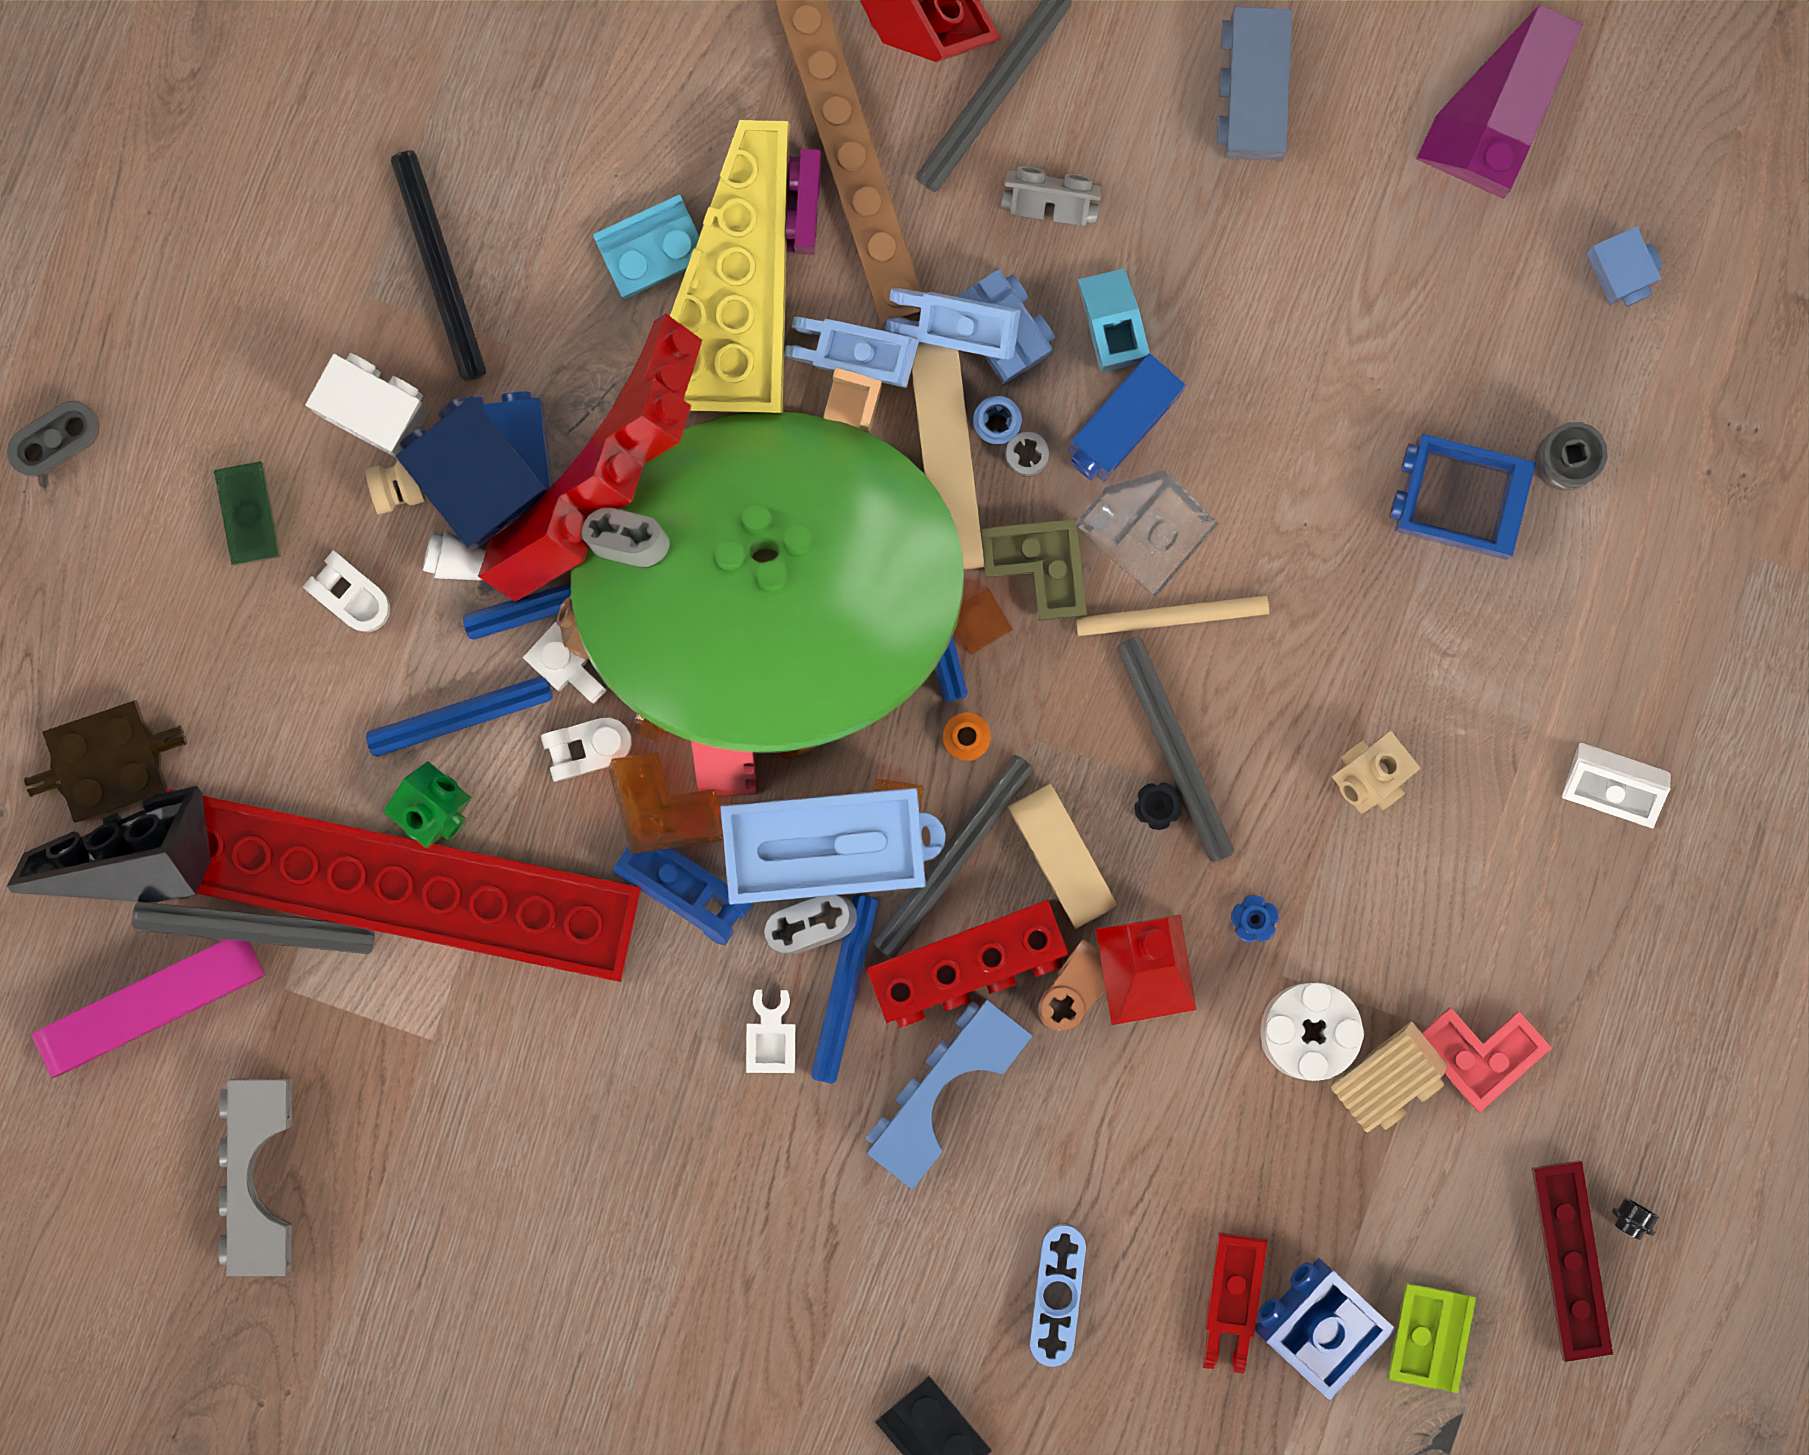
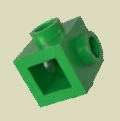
[383,761,472,848]

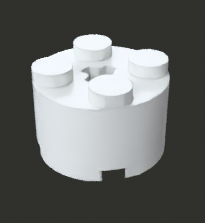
[1261,983,1364,1081]

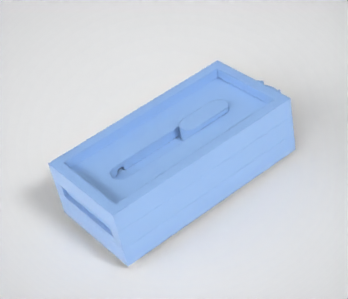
[721,787,946,904]

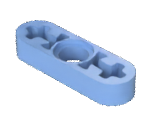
[1030,1224,1086,1367]

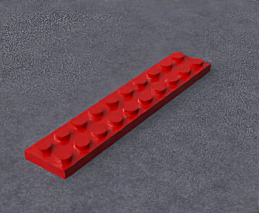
[166,788,641,982]

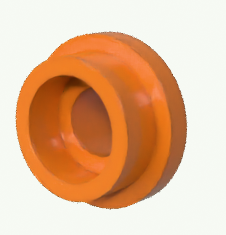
[943,713,991,761]

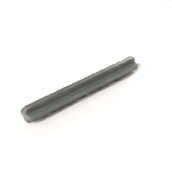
[917,0,1072,192]
[1117,636,1234,862]
[874,755,1034,958]
[132,901,375,954]

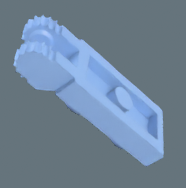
[885,288,1021,359]
[784,316,919,388]

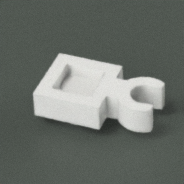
[746,990,796,1073]

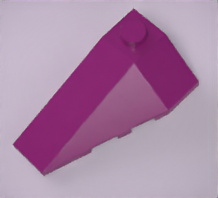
[1416,5,1583,199]

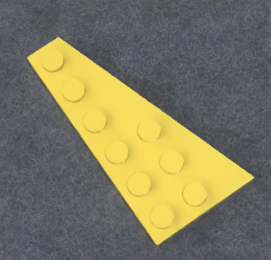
[670,120,790,413]

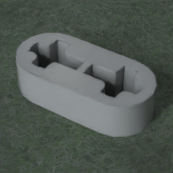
[581,508,670,567]
[765,895,857,955]

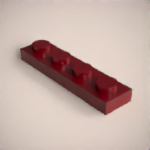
[1532,1160,1613,1362]

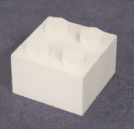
[306,353,430,459]

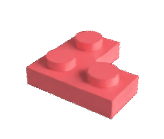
[1421,1007,1552,1113]

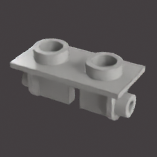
[1001,166,1102,227]

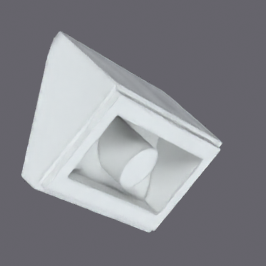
[1561,743,1671,828]

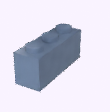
[1217,6,1292,161]

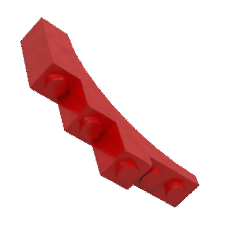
[478,313,703,602]

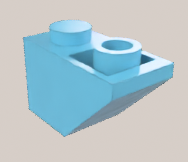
[1078,268,1149,374]

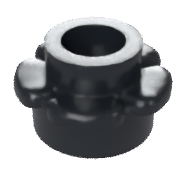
[1134,783,1182,830]
[1612,1198,1659,1240]

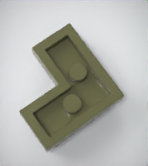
[980,519,1087,621]

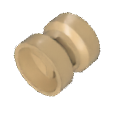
[365,460,425,515]

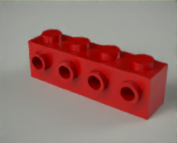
[866,900,1069,1028]

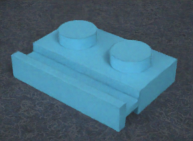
[593,194,700,300]

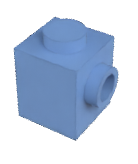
[1586,226,1663,307]

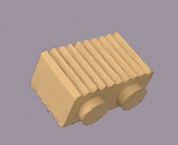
[1331,1021,1449,1132]

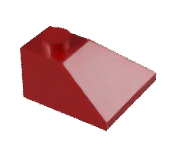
[860,0,1001,62]
[1096,914,1197,1025]

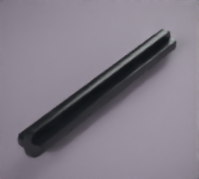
[391,150,486,381]

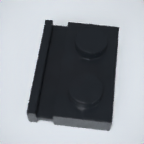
[875,1375,992,1455]

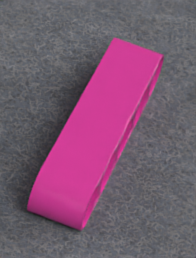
[30,940,266,1079]

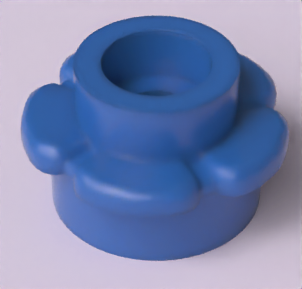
[1231,895,1279,943]

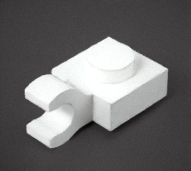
[522,622,607,704]

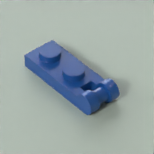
[612,828,752,945]

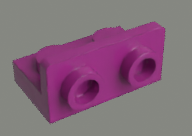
[786,149,822,255]

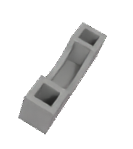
[218,1078,293,1276]

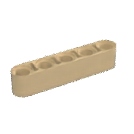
[911,338,984,570]

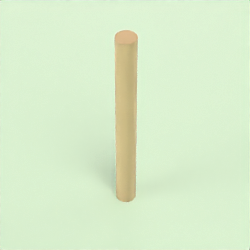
[1076,595,1269,637]

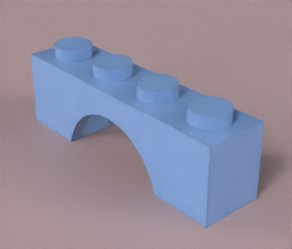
[865,999,1033,1190]

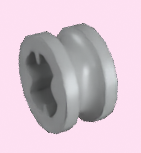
[1005,431,1049,477]

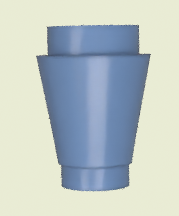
[973,396,1022,444]

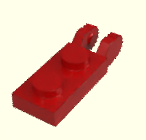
[1203,1232,1268,1374]

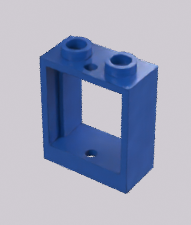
[1068,353,1186,482]
[1390,434,1536,560]

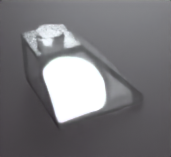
[1074,470,1218,597]

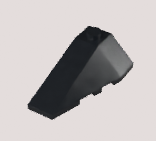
[7,786,211,903]

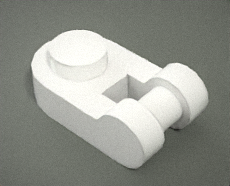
[303,550,390,632]
[541,717,632,782]

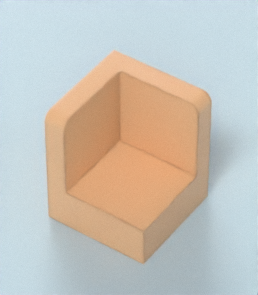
[823,368,882,433]

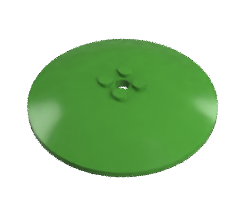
[571,412,964,752]

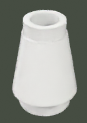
[422,531,486,581]

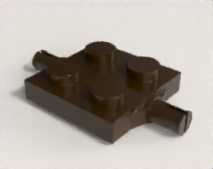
[24,700,187,823]

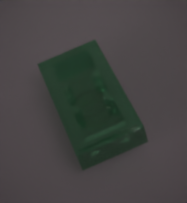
[214,461,281,566]

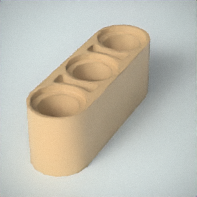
[1008,783,1117,929]

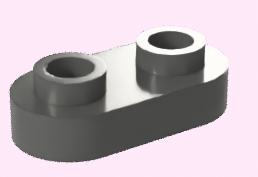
[7,401,100,477]

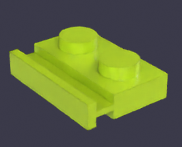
[1387,1282,1476,1393]

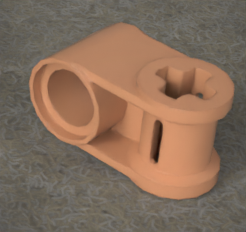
[1038,938,1106,1031]

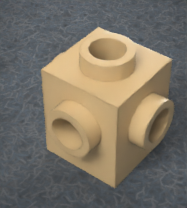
[1331,730,1421,815]

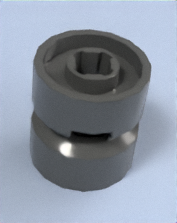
[1535,422,1607,491]

